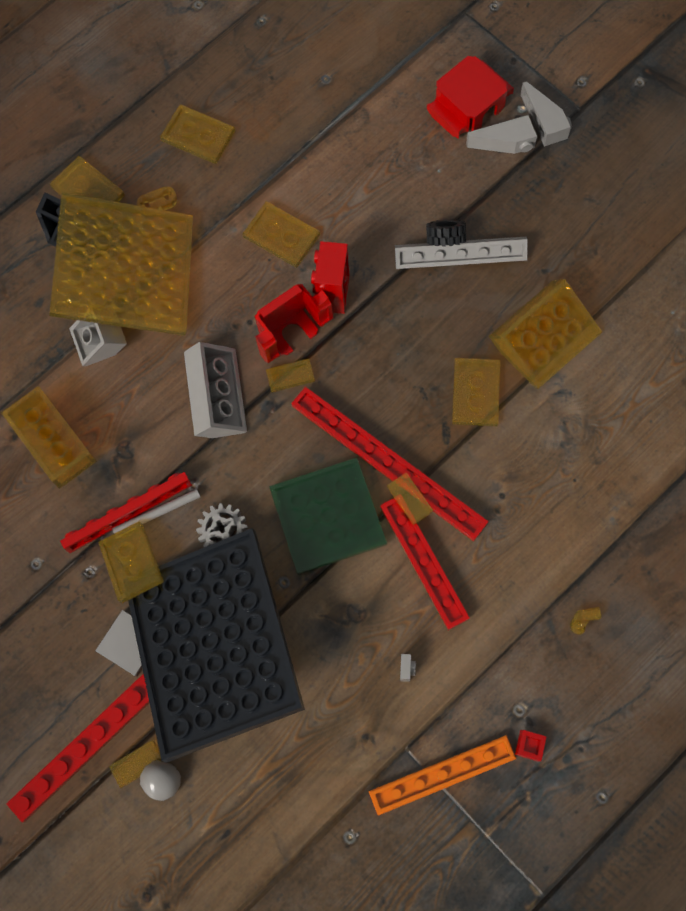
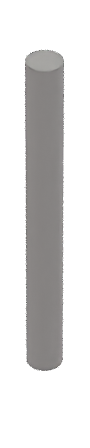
[112,489,200,537]

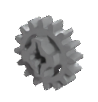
[196,503,248,547]

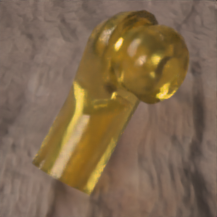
[570,607,601,635]

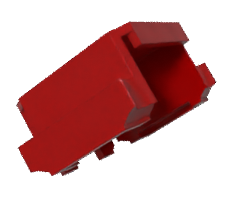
[427,56,514,139]
[254,284,333,363]

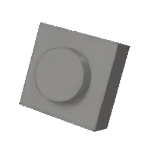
[400,654,416,682]

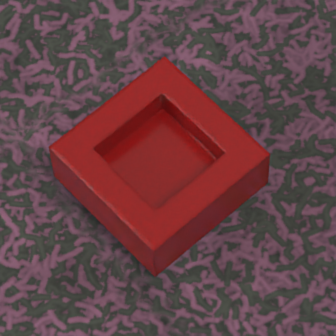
[515,730,546,762]

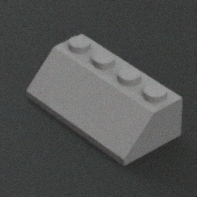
[184,342,247,438]

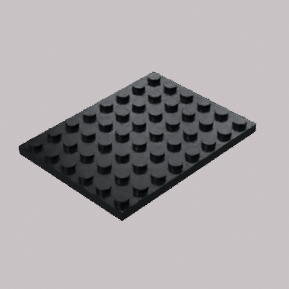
[124,528,305,763]

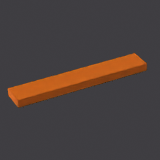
[369,735,516,816]

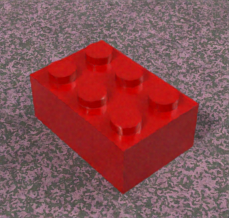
[311,241,350,314]

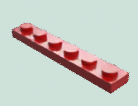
[60,472,192,553]
[380,495,470,631]

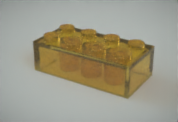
[1,386,97,489]

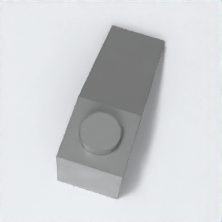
[521,82,572,146]
[466,115,537,154]

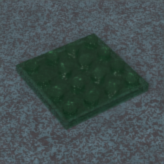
[269,458,387,575]

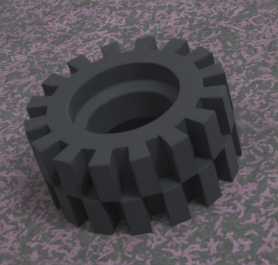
[426,219,466,247]

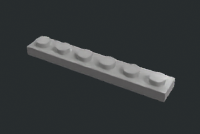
[395,237,527,269]

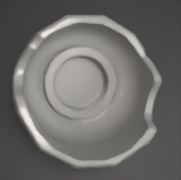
[140,760,181,801]

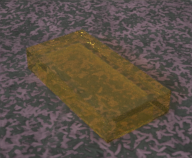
[266,359,315,392]
[387,473,433,525]
[109,740,163,788]

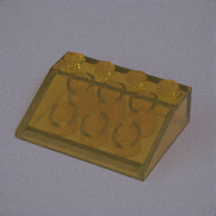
[489,279,602,389]

